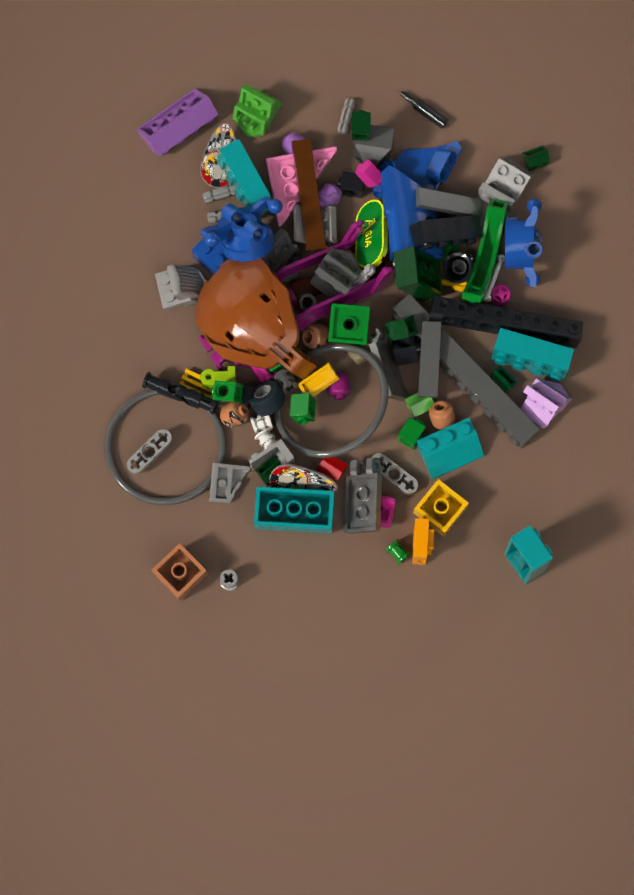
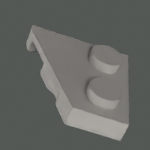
[209,463,250,503]

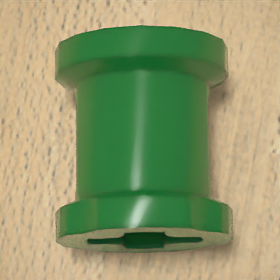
[385,539,411,565]

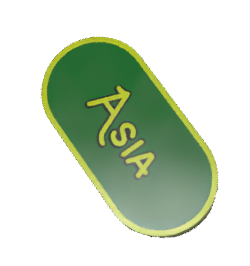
[355,200,388,268]

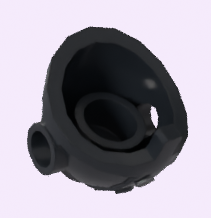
[444,252,475,284]

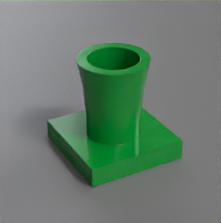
[328,303,370,345]

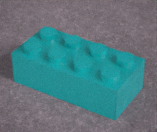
[216,139,272,217]
[491,328,574,382]
[254,487,334,534]
[504,525,553,585]

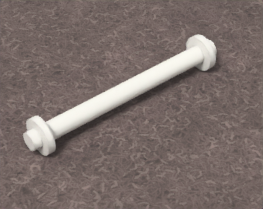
[484,254,505,302]

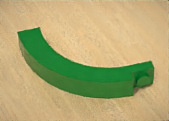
[462,198,509,303]

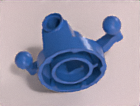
[200,197,283,262]
[505,198,543,287]

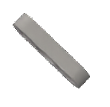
[127,429,172,475]
[372,453,418,495]

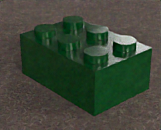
[393,246,443,301]

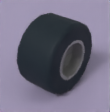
[249,380,286,416]

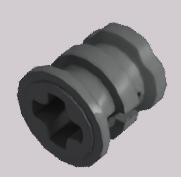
[274,368,298,394]

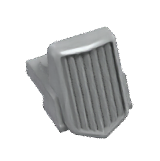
[155,264,206,311]

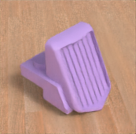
[520,378,572,428]

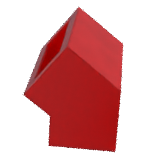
[317,457,348,483]

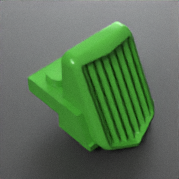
[233,84,282,137]

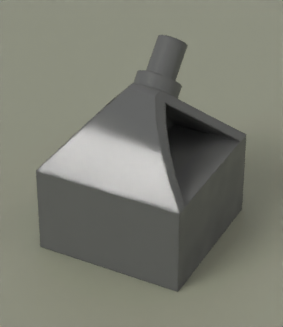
[354,125,395,169]

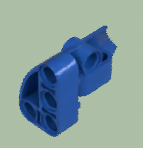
[372,141,462,200]
[381,165,444,262]

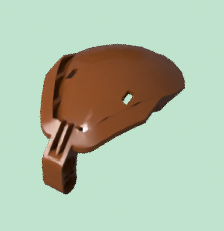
[195,258,318,379]

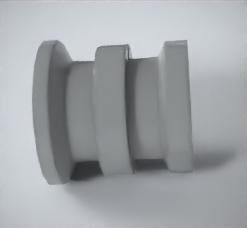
[220,570,239,591]

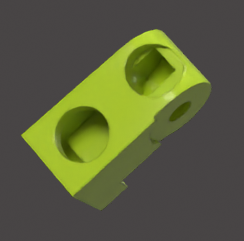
[200,366,236,389]

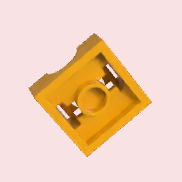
[412,518,434,565]

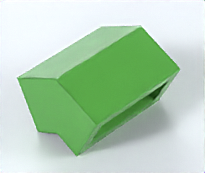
[405,393,434,417]

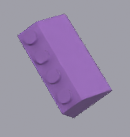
[136,88,218,156]

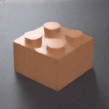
[151,543,208,601]

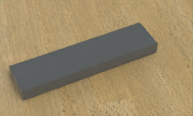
[415,187,483,219]
[418,321,442,398]

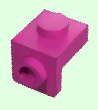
[380,496,395,528]

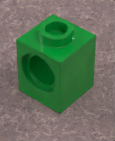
[212,381,244,404]
[290,393,316,425]
[397,417,426,450]

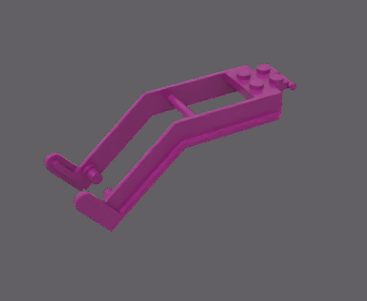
[198,220,396,371]

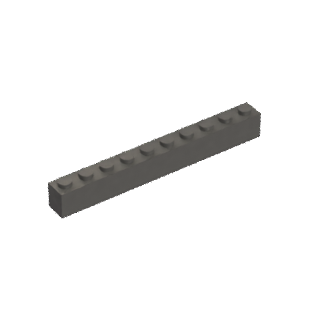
[392,294,540,449]

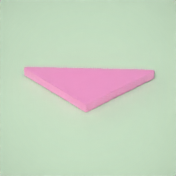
[266,146,337,227]

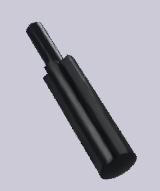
[400,91,448,129]

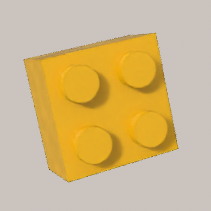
[413,479,469,537]

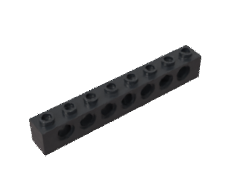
[428,296,583,348]

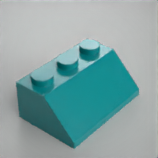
[416,418,484,480]

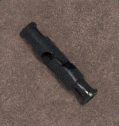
[142,372,219,415]

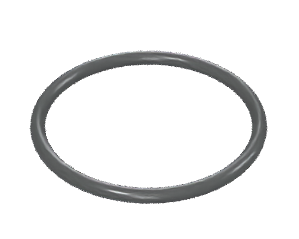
[274,343,389,458]
[104,388,226,505]

